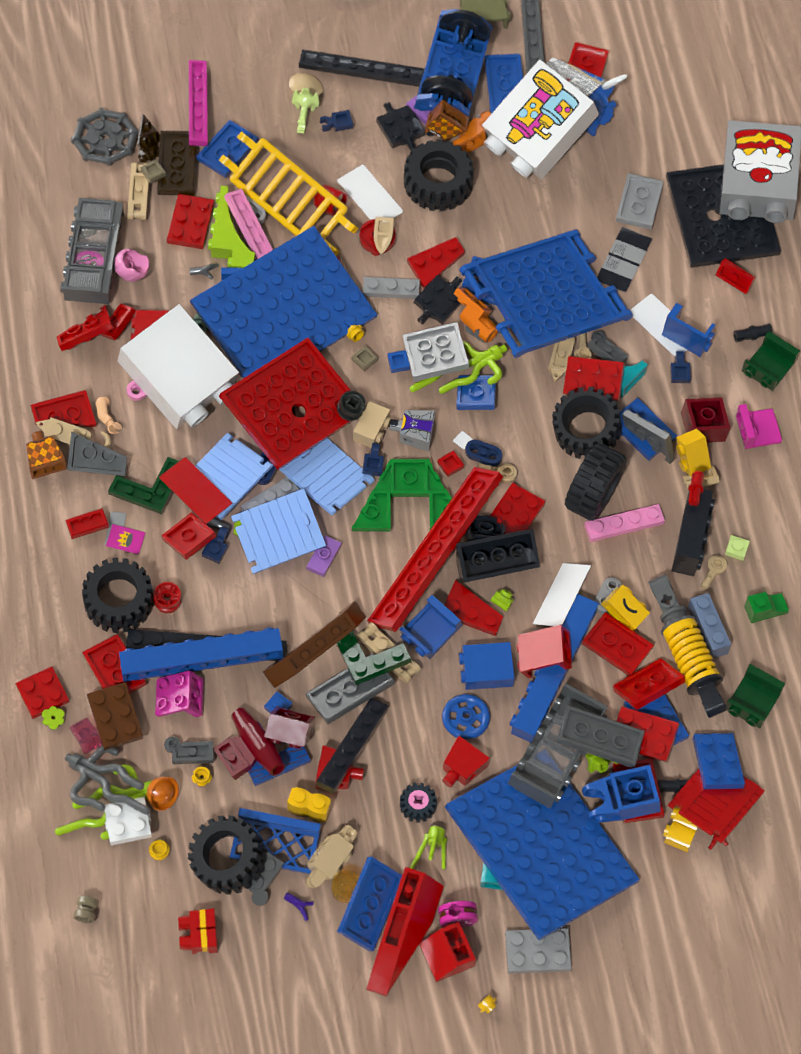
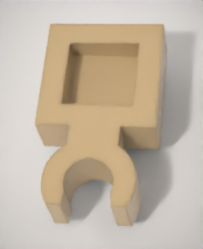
[683,466,719,489]

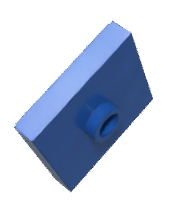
[456,375,496,410]

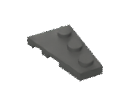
[622,410,675,464]
[67,432,128,477]

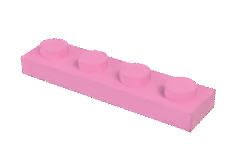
[224,189,273,260]
[584,504,665,542]

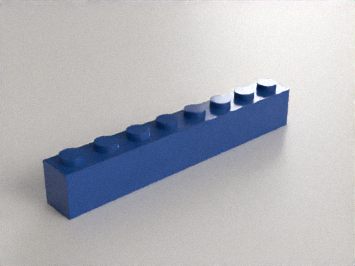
[510,594,599,742]
[119,628,283,682]

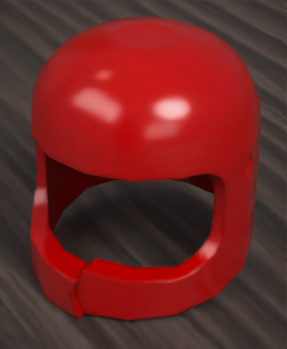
[313,185,348,217]

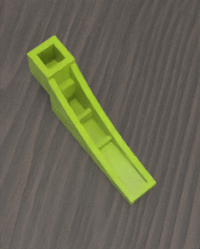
[208,185,255,268]

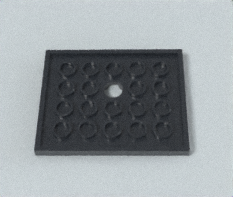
[666,164,781,268]

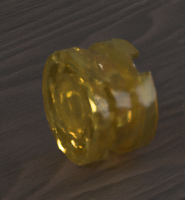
[332,870,359,903]

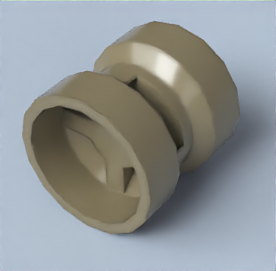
[74,896,98,923]

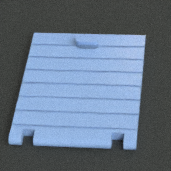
[195,433,273,520]
[280,438,375,516]
[231,489,326,574]

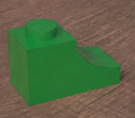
[744,592,789,623]

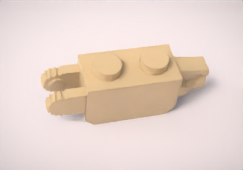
[305,825,357,889]

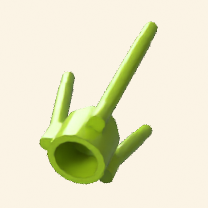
[410,826,447,869]

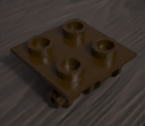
[137,114,160,163]

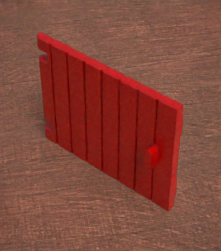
[667,769,765,844]

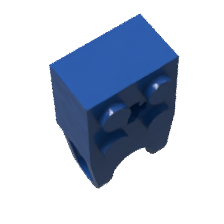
[582,765,660,823]

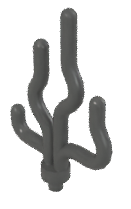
[65,746,151,815]

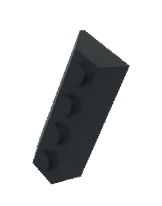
[456,528,540,583]

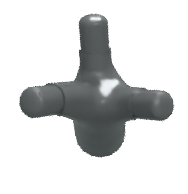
[189,263,219,279]
[206,518,230,529]

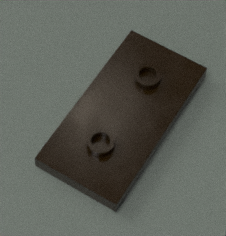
[157,131,197,196]

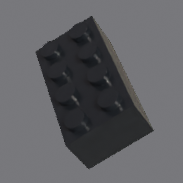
[671,489,715,576]

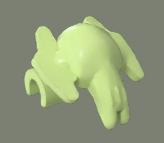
[292,88,319,134]

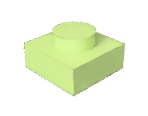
[725,535,750,561]

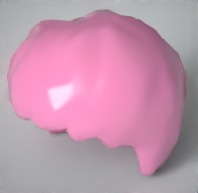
[114,249,150,282]

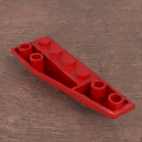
[366,867,444,996]

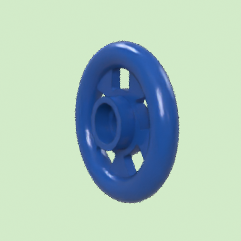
[442,694,490,740]

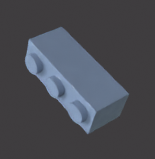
[687,593,731,659]

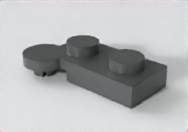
[587,331,629,363]
[164,736,214,764]
[244,852,285,906]

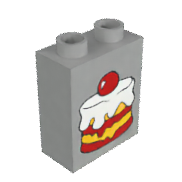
[719,120,801,223]

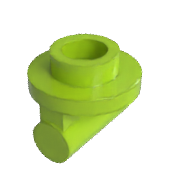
[490,588,514,612]

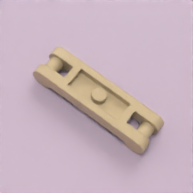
[128,162,149,220]
[356,622,421,683]

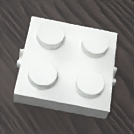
[105,797,152,846]

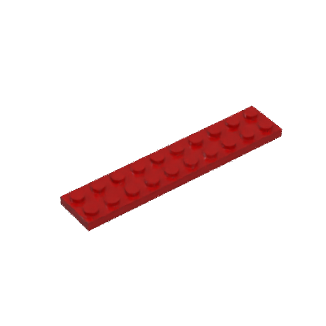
[367,467,503,632]

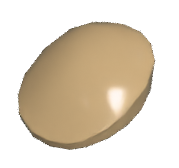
[289,73,323,97]

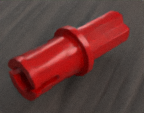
[688,471,705,506]

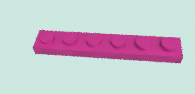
[188,60,208,146]

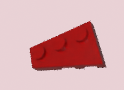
[56,305,113,351]
[444,580,503,636]

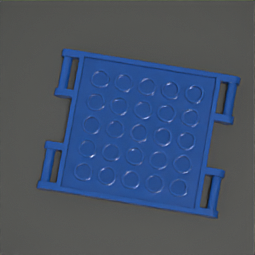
[459,229,633,358]

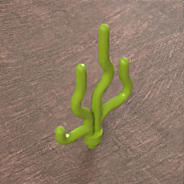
[409,340,507,394]
[55,764,151,840]

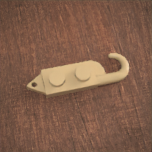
[548,337,575,382]
[36,417,111,448]

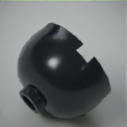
[466,515,506,541]

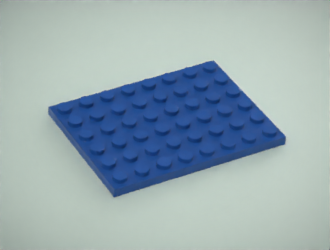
[190,226,377,378]
[445,750,640,941]

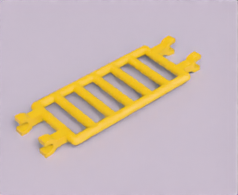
[219,131,359,256]

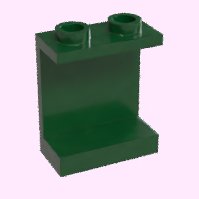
[742,331,800,391]
[726,664,786,728]

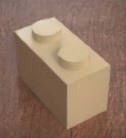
[353,401,392,448]

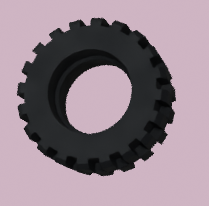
[404,140,474,211]
[564,443,627,521]

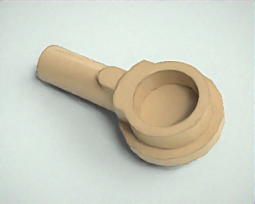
[573,333,592,359]
[479,464,517,483]
[700,555,727,590]

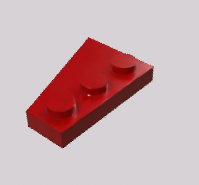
[407,237,465,289]
[30,390,97,427]

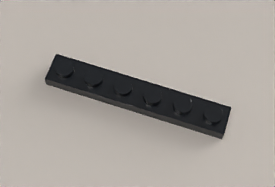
[315,698,389,794]

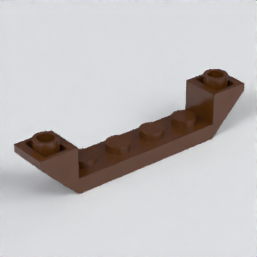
[263,601,366,688]

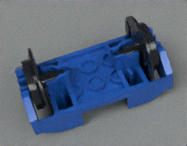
[413,9,493,116]

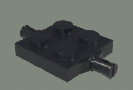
[376,102,425,152]
[414,275,462,325]

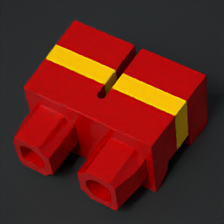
[178,908,217,954]

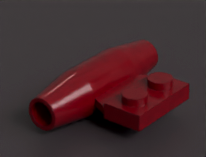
[213,707,285,780]

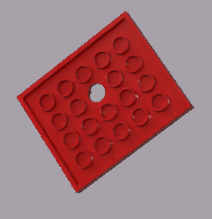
[219,338,363,470]

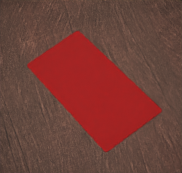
[159,457,232,524]

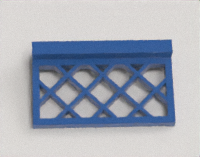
[230,808,321,874]

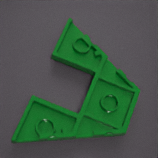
[352,459,452,532]

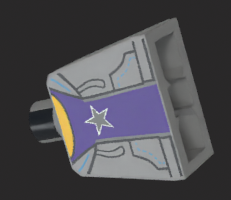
[390,410,435,451]

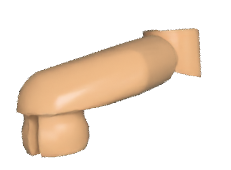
[96,397,122,434]

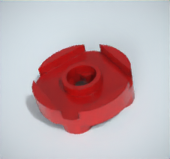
[359,219,396,256]

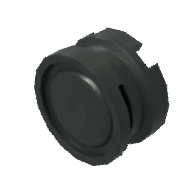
[337,391,366,421]

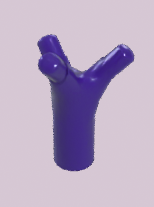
[284,892,314,921]

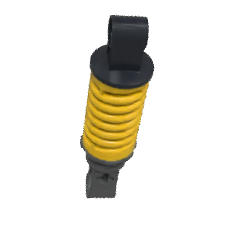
[648,574,727,718]

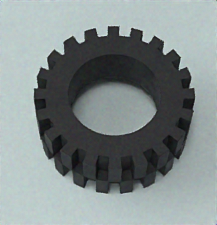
[552,387,621,459]
[82,558,154,633]
[188,815,267,895]

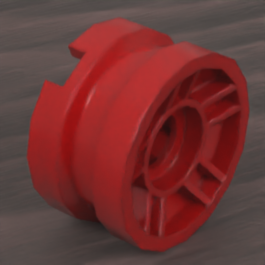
[153,582,182,613]

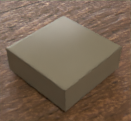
[140,159,166,184]
[351,346,378,372]

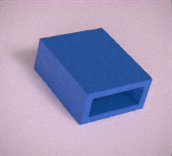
[458,642,514,690]

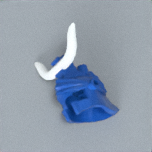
[585,75,627,136]

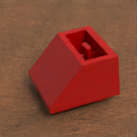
[419,922,476,982]

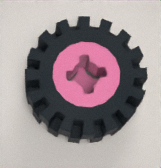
[400,783,437,823]

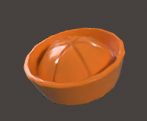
[146,777,179,811]

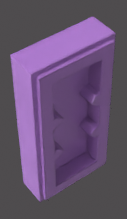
[306,535,342,577]

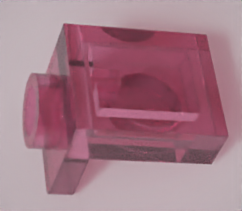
[69,718,102,754]

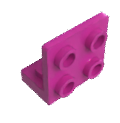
[736,404,782,449]
[155,671,204,717]

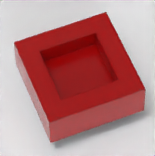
[437,450,464,477]

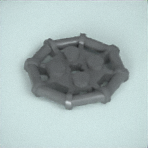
[71,108,139,166]

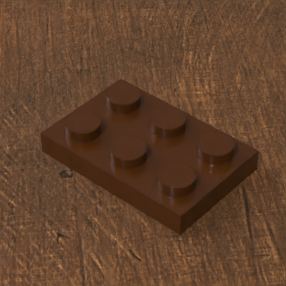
[87,682,143,751]

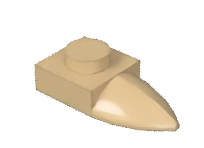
[374,217,395,254]

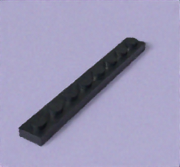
[299,49,425,87]
[126,629,287,661]

